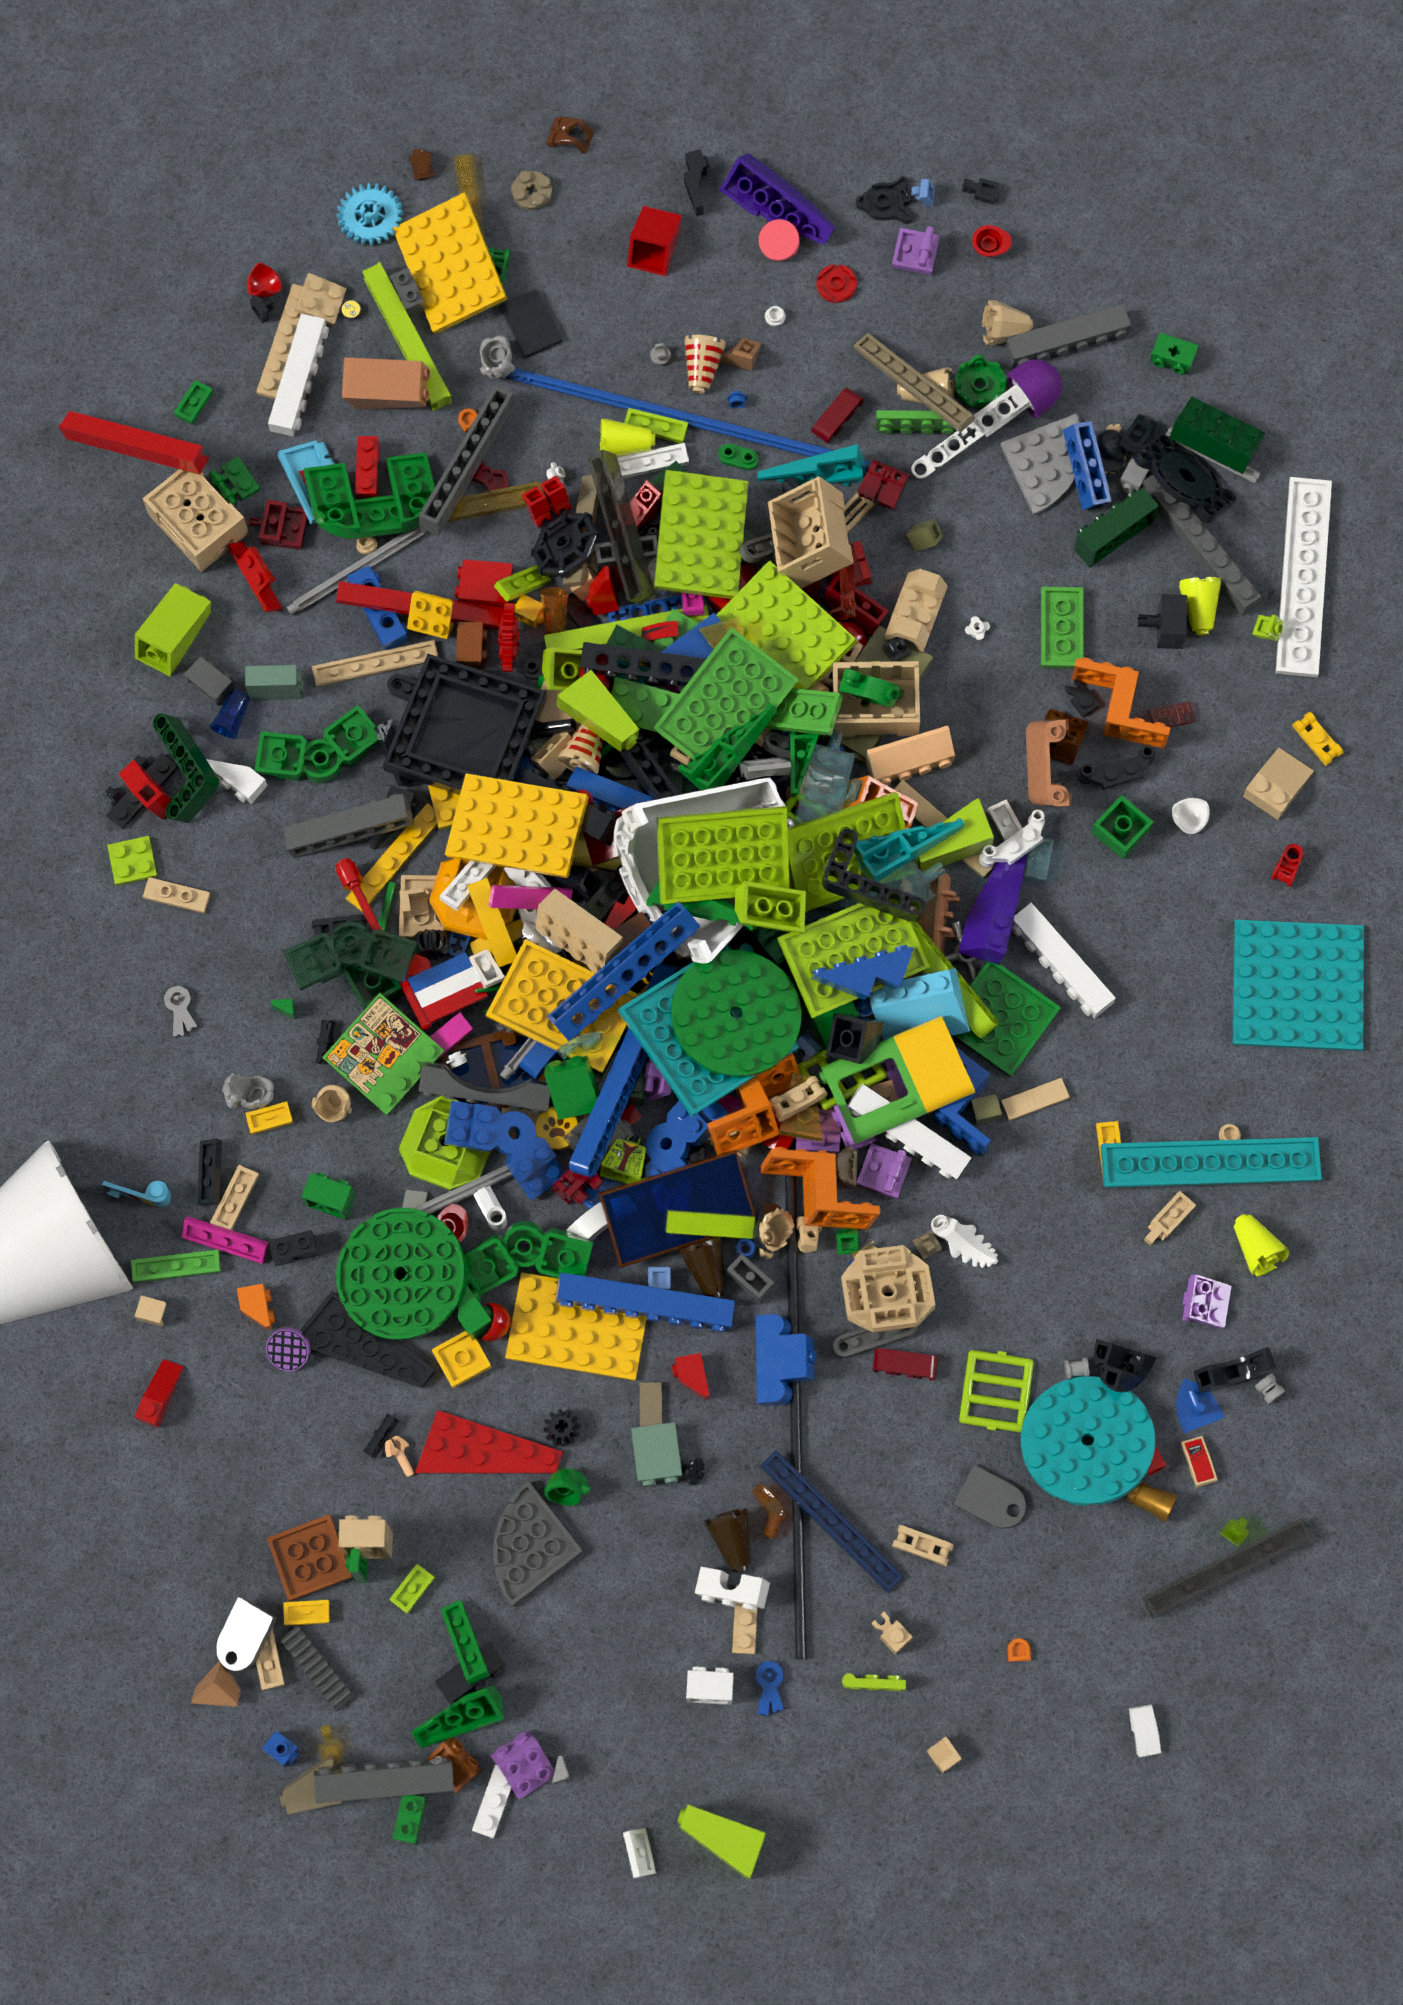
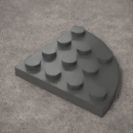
[493,1481,583,1607]

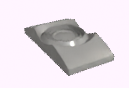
[738,757,791,780]

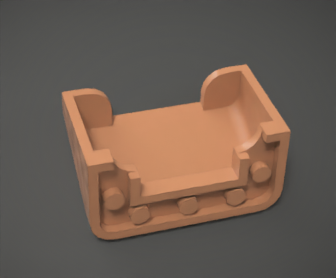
[1026,719,1072,806]

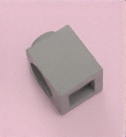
[1119,458,1150,494]

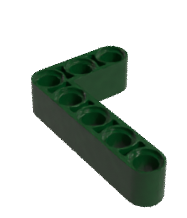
[153,713,219,823]

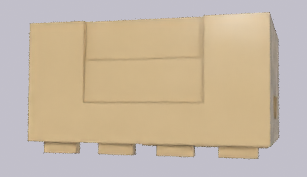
[143,469,249,572]
[768,476,853,588]
[833,661,920,737]

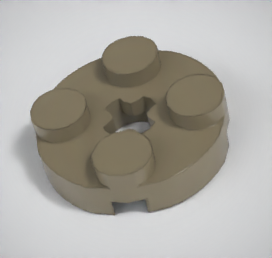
[512,171,552,211]

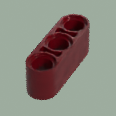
[811,387,864,444]
[872,1348,939,1381]

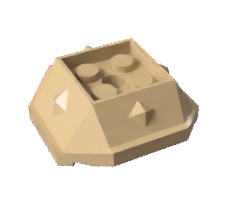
[841,1245,935,1332]

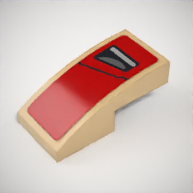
[1181,1436,1217,1488]

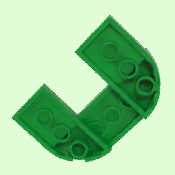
[304,452,435,539]

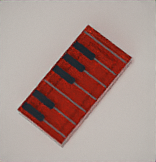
[1148,701,1195,728]

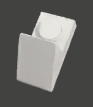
[468,949,505,988]

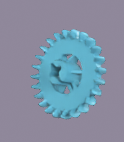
[337,183,404,246]

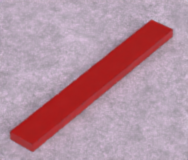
[336,581,504,629]

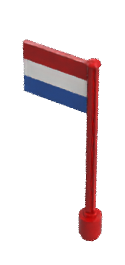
[335,858,488,1030]

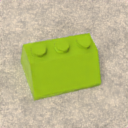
[542,647,610,691]
[735,881,806,934]

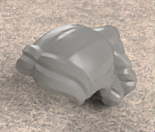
[479,335,515,380]
[222,1073,274,1109]

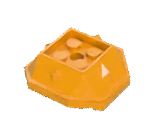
[429,858,517,940]

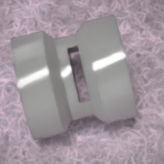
[1255,1373,1286,1404]

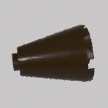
[679,1237,726,1298]
[704,1507,751,1572]

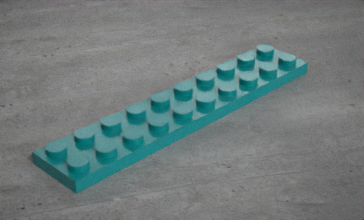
[1101,1137,1322,1188]

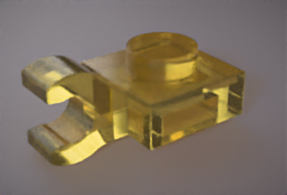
[318,1725,346,1764]

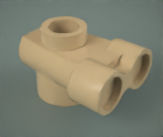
[796,1216,822,1253]

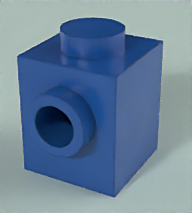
[262,1731,299,1767]

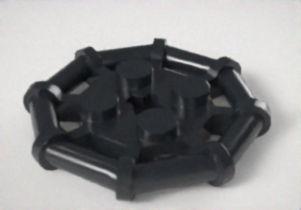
[531,510,600,579]

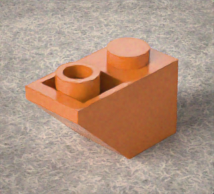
[237,1283,275,1331]

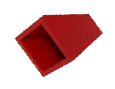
[627,206,682,277]

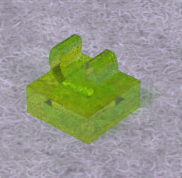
[1220,1516,1249,1547]

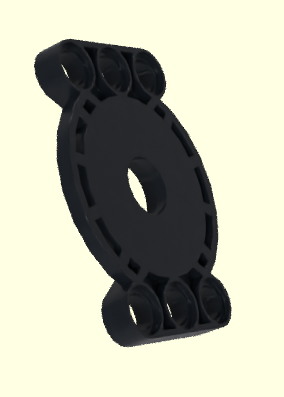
[1134,435,1237,523]

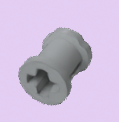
[1064,1358,1089,1380]

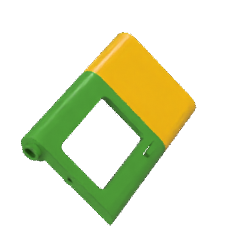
[819,1016,976,1144]

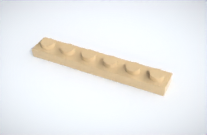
[256,284,303,399]

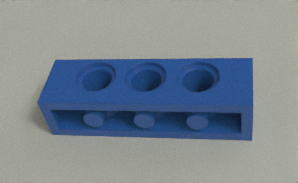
[1063,421,1112,510]
[347,565,409,650]

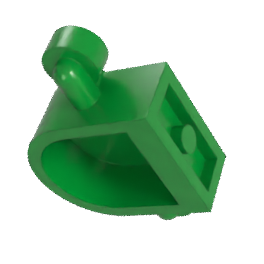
[839,668,905,708]

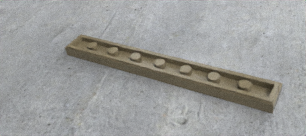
[853,333,976,433]

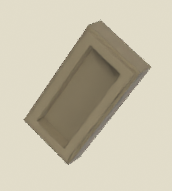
[640,1382,662,1427]

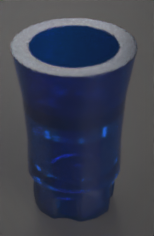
[210,689,250,739]

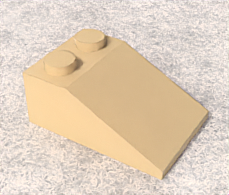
[1243,748,1314,820]

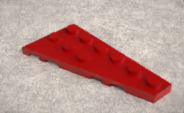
[415,1410,563,1474]

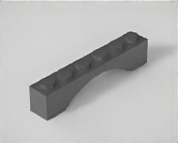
[418,1061,550,1113]

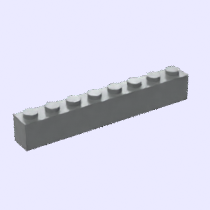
[419,386,514,536]
[1141,475,1261,616]

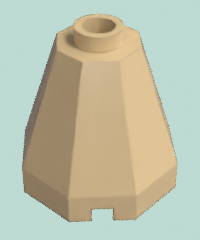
[982,300,1033,345]

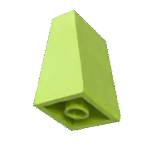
[135,583,211,677]
[556,670,639,752]
[913,798,994,870]
[677,1805,766,1880]

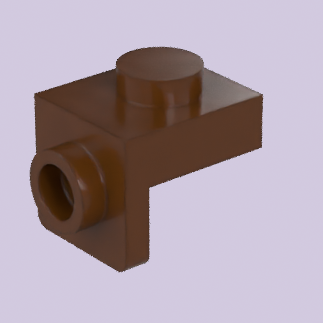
[409,148,434,180]

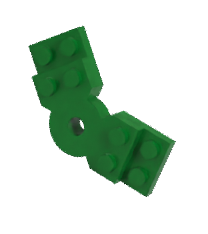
[254,705,379,783]
[464,1221,594,1296]

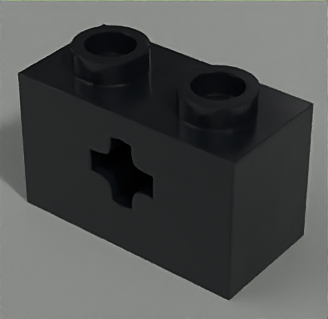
[269,1230,319,1266]

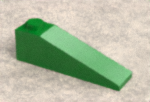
[412,1685,505,1748]

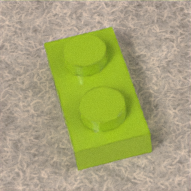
[389,1564,435,1614]

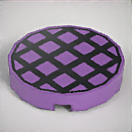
[266,1327,311,1371]

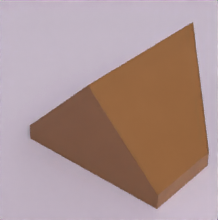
[720,337,762,371]
[192,1661,241,1707]

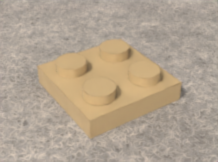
[295,273,347,326]

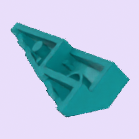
[757,444,866,487]
[851,818,964,882]

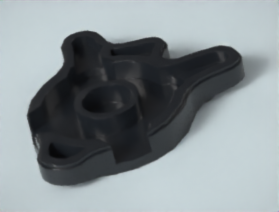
[856,176,913,224]

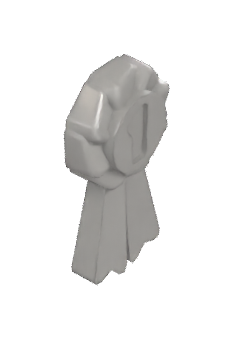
[164,986,197,1038]

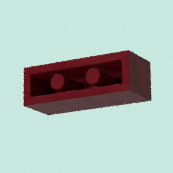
[820,574,889,637]

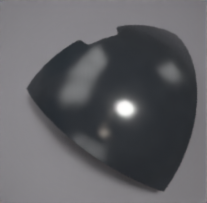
[1094,1339,1157,1392]

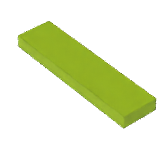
[666,1210,755,1239]

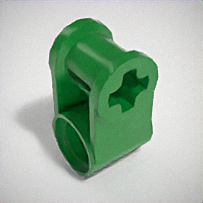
[489,247,510,285]

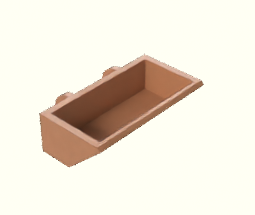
[899,869,960,954]

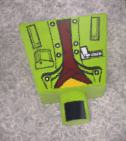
[600,1134,646,1184]

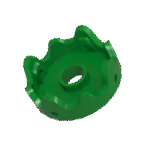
[954,355,1007,409]

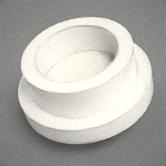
[765,306,785,326]

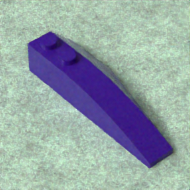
[720,153,836,245]
[958,854,1027,965]

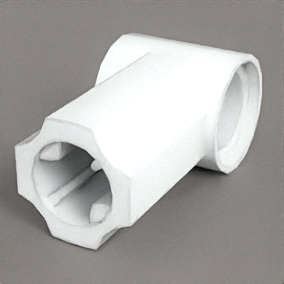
[473,1186,507,1231]

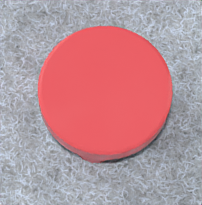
[759,219,800,261]

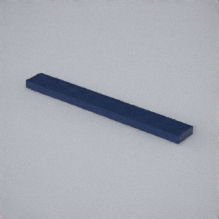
[760,1450,904,1593]

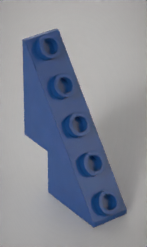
[811,945,914,1000]

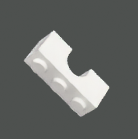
[695,1567,770,1611]

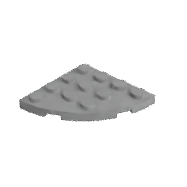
[1000,414,1080,516]

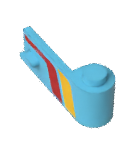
[102,1181,172,1207]

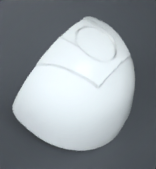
[1172,798,1210,834]

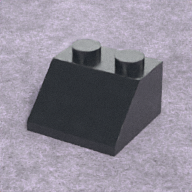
[826,1013,884,1064]

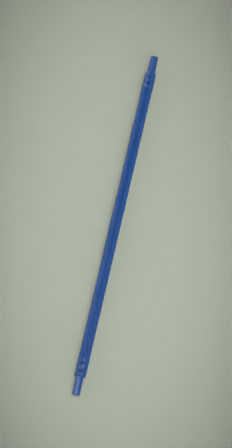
[495,365,871,470]

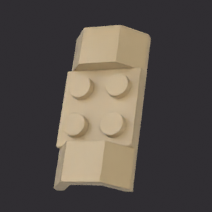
[884,569,948,652]

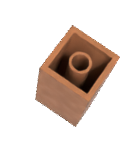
[342,358,430,409]

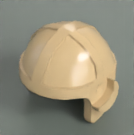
[312,1084,352,1122]

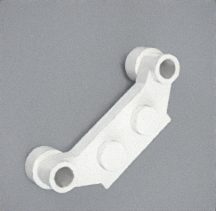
[979,810,1045,868]

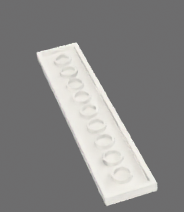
[1275,477,1332,678]

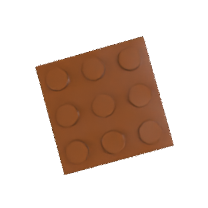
[267,1514,352,1602]

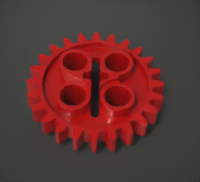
[498,603,520,672]

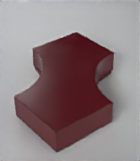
[471,461,510,495]

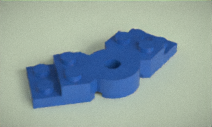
[645,1100,730,1212]
[444,1101,565,1201]

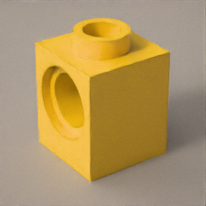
[515,595,546,628]

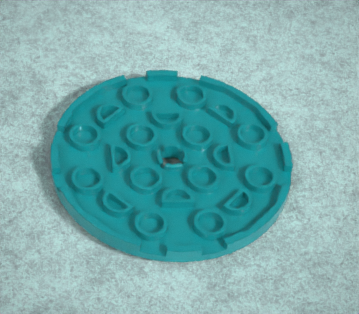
[1021,1376,1155,1506]

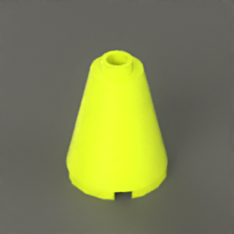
[600,418,655,460]
[1179,577,1221,636]
[1233,1214,1290,1276]

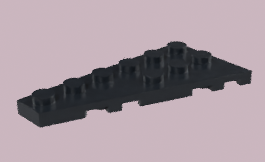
[300,1291,435,1388]

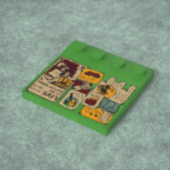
[322,993,445,1115]

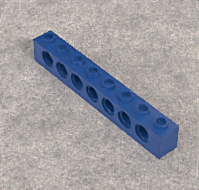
[547,901,701,1041]

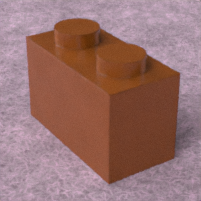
[456,622,488,668]

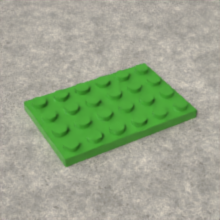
[653,627,799,760]

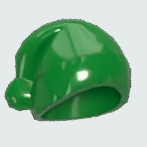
[544,1468,590,1506]

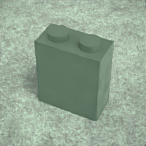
[245,665,305,700]
[631,1422,682,1487]

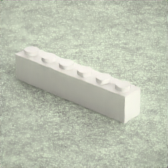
[268,314,329,437]
[1011,903,1116,1019]
[847,1083,971,1180]

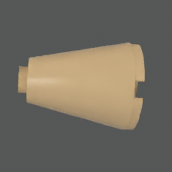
[897,367,954,404]

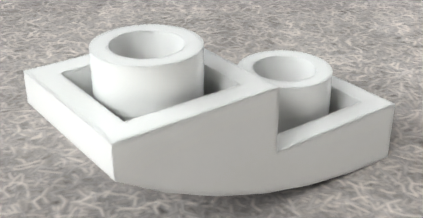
[1129,1704,1161,1757]

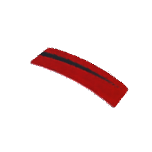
[642,621,678,641]

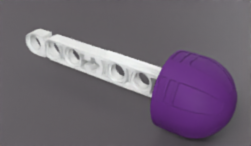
[911,359,1062,479]

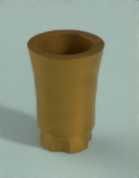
[1126,1483,1178,1523]

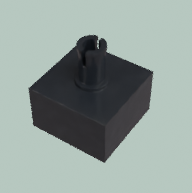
[1137,594,1187,649]

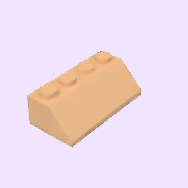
[866,725,955,786]

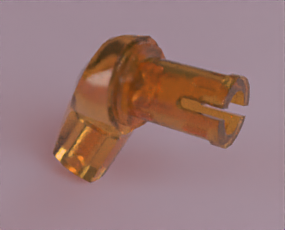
[751,1484,787,1539]

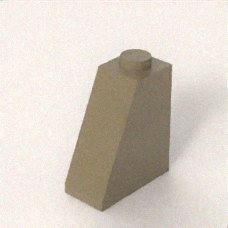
[280,1754,341,1814]

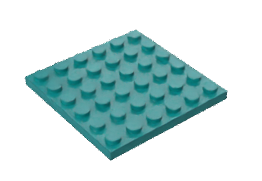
[1232,920,1364,1051]
[618,944,799,1117]

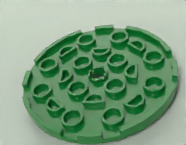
[670,950,801,1078]
[336,1208,466,1340]

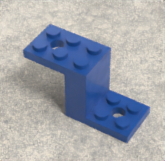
[932,1046,991,1156]

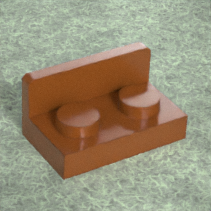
[426,1737,482,1793]

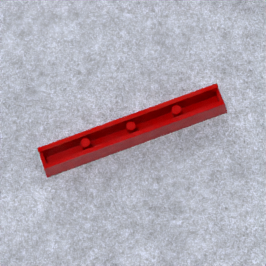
[58,411,209,475]

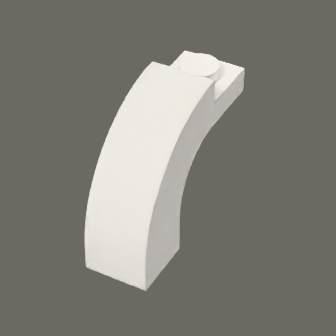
[566,1194,637,1241]

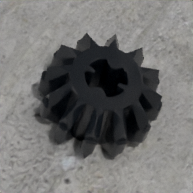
[413,929,449,959]
[543,1409,581,1447]

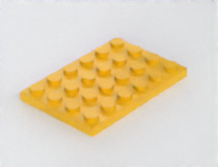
[393,193,507,334]
[445,773,589,878]
[486,939,639,1074]
[505,1272,647,1381]

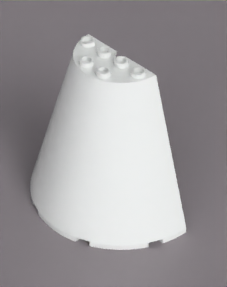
[614,777,795,963]
[0,1140,133,1324]

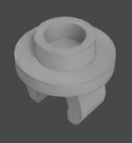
[650,343,671,365]

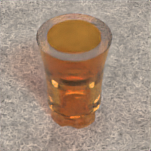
[540,587,569,634]

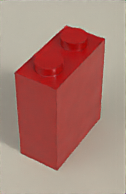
[455,559,514,608]

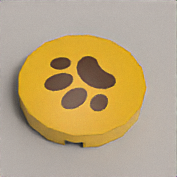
[535,1107,578,1151]

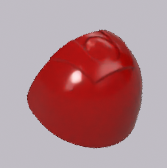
[247,263,282,299]
[482,1302,511,1342]

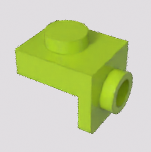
[1252,615,1284,641]

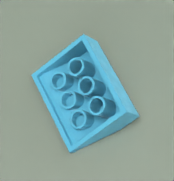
[869,968,970,1040]

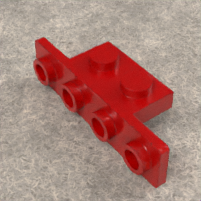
[227,542,282,612]

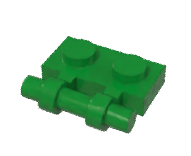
[209,456,260,506]

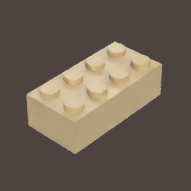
[535,889,623,973]
[339,1516,393,1559]

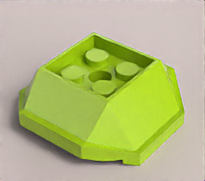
[399,1095,492,1191]

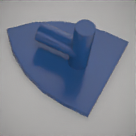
[1176,1378,1225,1433]

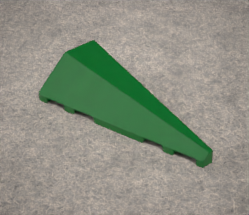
[678,703,777,791]
[790,731,820,797]
[646,881,757,930]

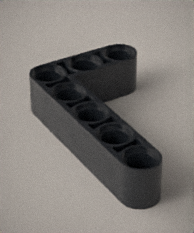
[822,828,926,922]

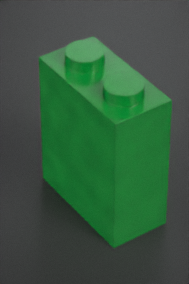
[802,1001,859,1050]
[544,1055,600,1120]

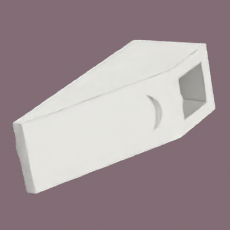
[206,759,267,804]

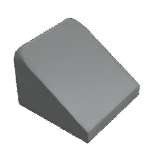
[402,1190,428,1209]
[552,1756,570,1784]

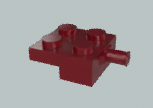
[249,500,308,550]

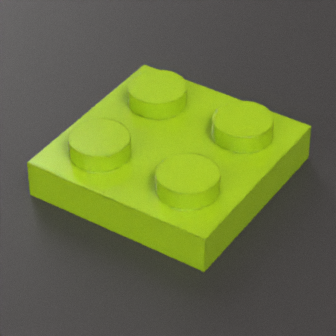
[107,836,158,886]

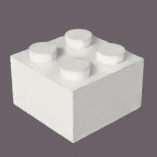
[686,1667,733,1705]

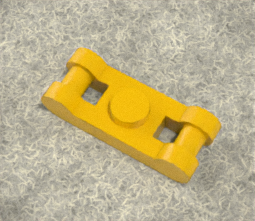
[1292,712,1343,766]

